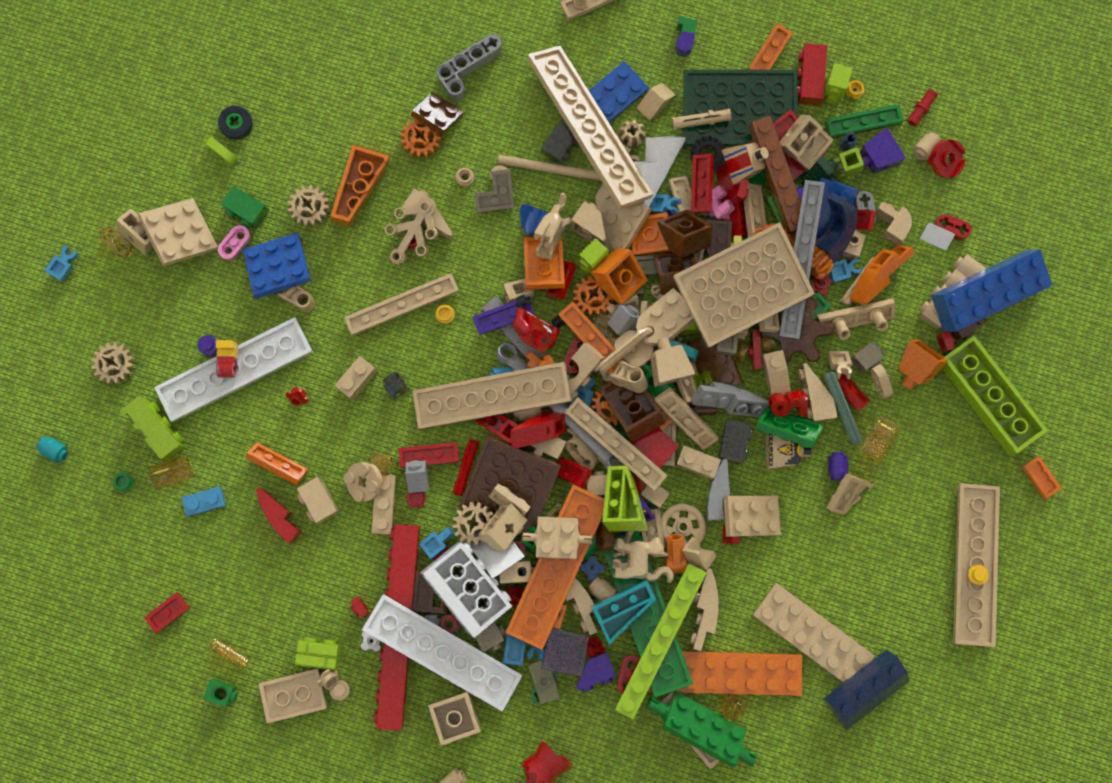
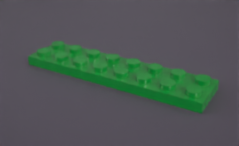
[603,531,693,698]

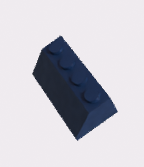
[823,649,909,730]

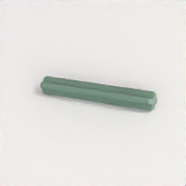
[824,372,863,445]

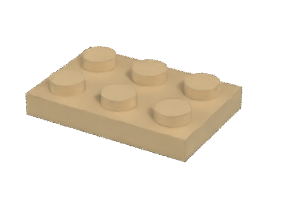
[724,496,781,537]
[259,668,328,723]

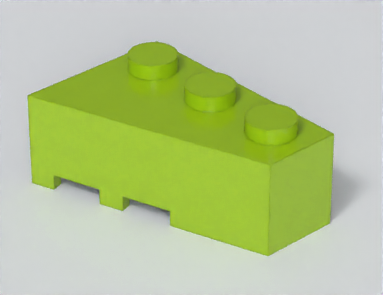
[120,396,185,461]

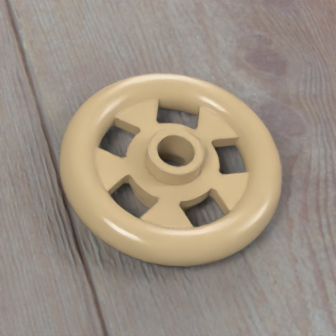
[661,503,706,547]

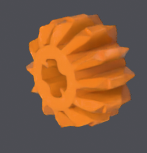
[810,247,834,279]

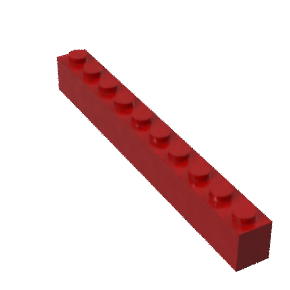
[374,524,421,731]

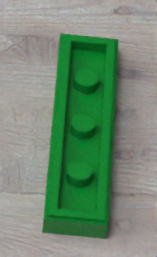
[825,104,904,139]

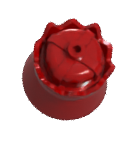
[521,741,573,783]

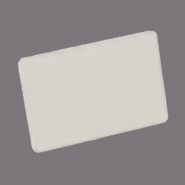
[920,223,955,250]

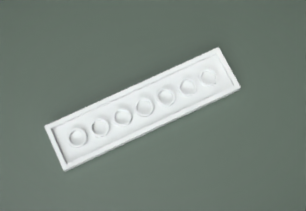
[154,317,313,423]
[362,594,522,711]

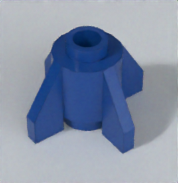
[519,203,549,236]

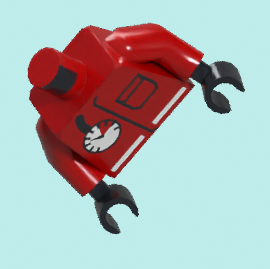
[512,294,566,353]

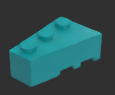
[591,580,656,645]

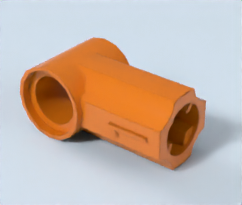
[665,534,687,574]

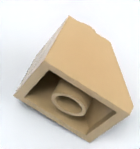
[571,201,606,246]

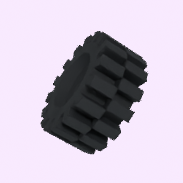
[690,136,725,171]

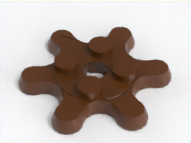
[760,297,834,364]

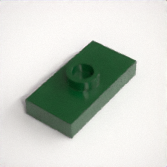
[817,156,842,178]

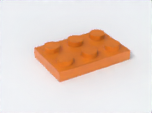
[524,236,565,290]

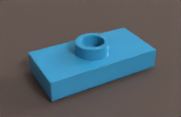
[502,623,526,666]

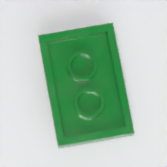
[755,406,824,449]

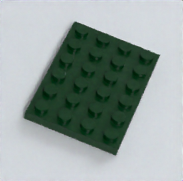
[683,70,798,146]

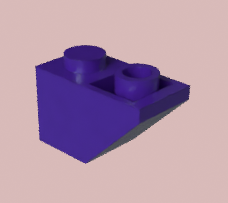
[576,652,616,693]

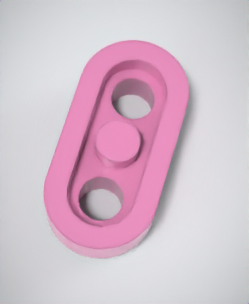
[218,225,251,261]

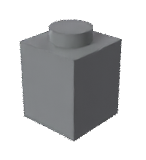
[607,305,640,335]
[405,460,429,493]

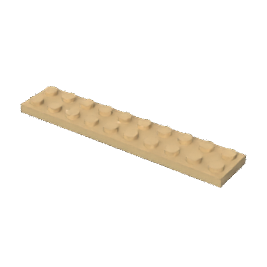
[527,46,653,210]

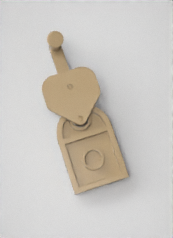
[598,288,694,381]

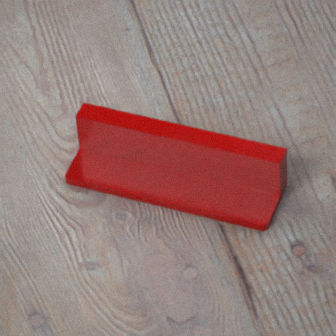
[716,163,748,239]

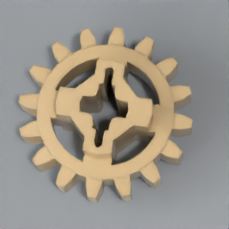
[287,185,330,227]
[91,342,135,385]
[452,502,494,546]

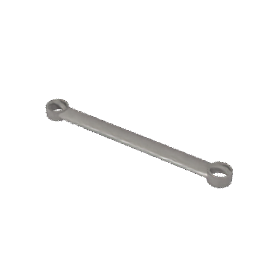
[496,343,625,470]

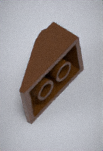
[599,380,666,443]

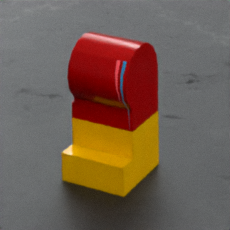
[216,340,238,378]

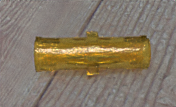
[209,637,250,669]

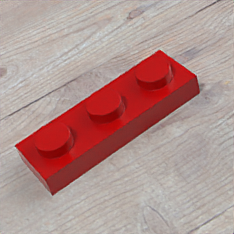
[691,154,714,214]
[398,442,459,468]

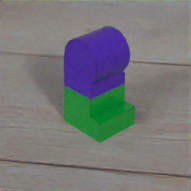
[675,16,698,57]

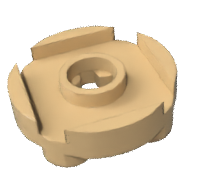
[344,461,383,502]

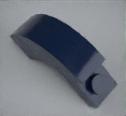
[815,192,858,263]

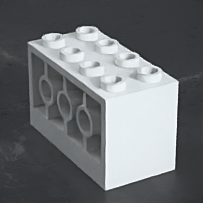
[420,542,512,638]

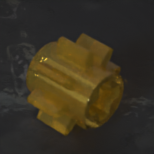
[720,694,746,720]

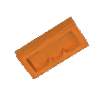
[1021,456,1062,500]

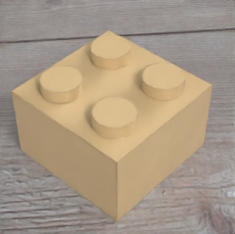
[428,691,481,746]

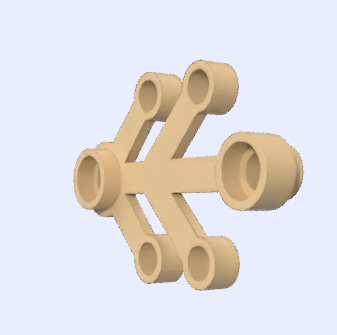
[384,197,438,264]

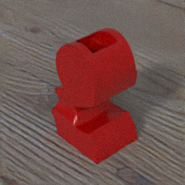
[768,389,808,417]

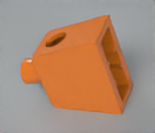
[899,339,948,389]

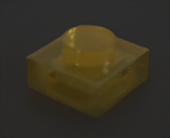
[370,454,393,476]

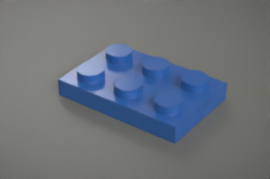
[589,61,649,124]
[816,176,858,238]

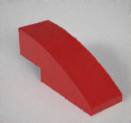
[256,487,302,544]

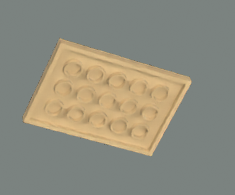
[673,222,815,347]

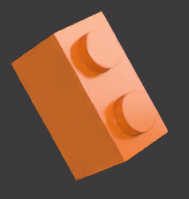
[591,248,648,305]

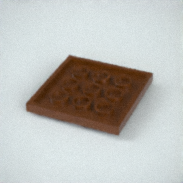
[459,435,561,535]

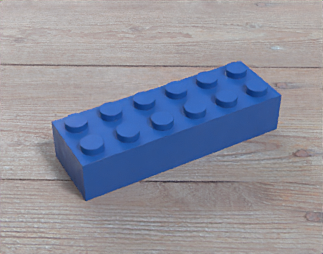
[931,249,1052,332]

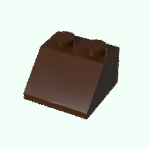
[657,210,713,258]
[654,251,697,295]

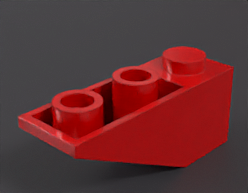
[510,410,566,449]

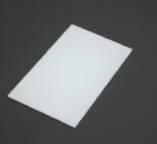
[466,530,525,578]

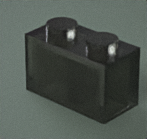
[541,118,579,165]
[718,419,753,465]

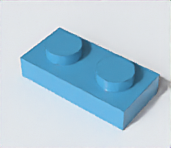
[182,487,226,517]

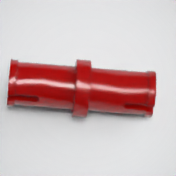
[906,89,938,127]

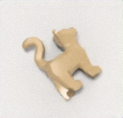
[534,193,572,260]
[612,537,674,583]

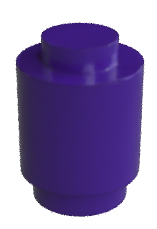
[197,335,217,358]
[828,452,848,481]

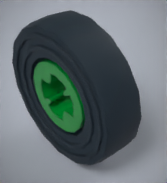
[218,105,253,140]

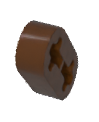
[596,516,614,552]

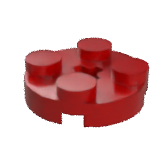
[928,140,966,178]

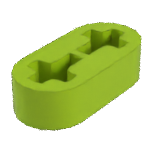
[204,136,238,166]

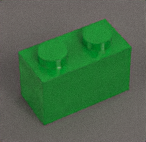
[221,186,269,229]

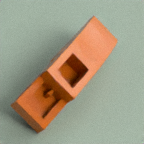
[850,244,914,305]

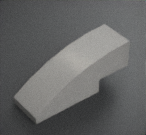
[706,459,730,521]

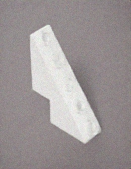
[634,136,685,206]

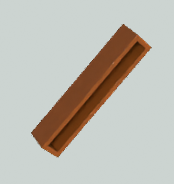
[748,116,801,234]

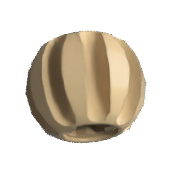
[618,119,646,148]

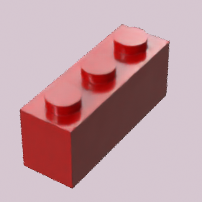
[797,43,828,106]

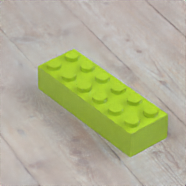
[941,336,1048,456]

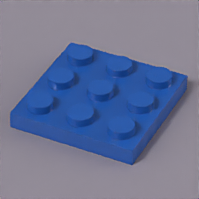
[243,232,311,299]

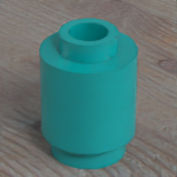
[36,436,69,463]

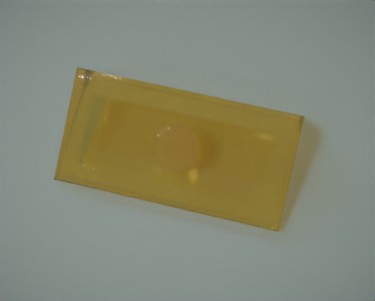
[148,455,194,489]

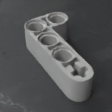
[437,34,502,102]

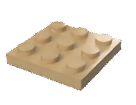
[138,198,218,266]

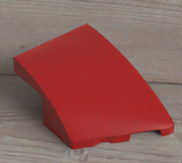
[630,428,679,493]

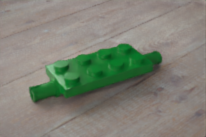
[646,691,757,768]

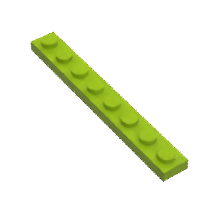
[615,564,707,720]

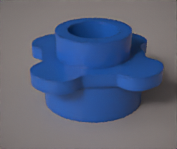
[580,556,604,580]

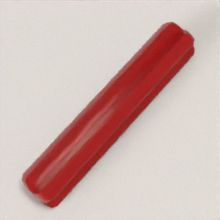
[453,439,479,496]

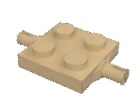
[522,517,592,560]

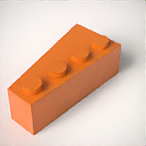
[330,145,390,227]

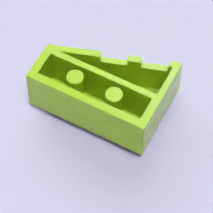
[602,466,648,532]

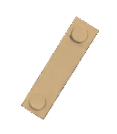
[654,387,719,450]

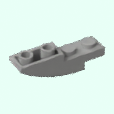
[691,382,769,417]

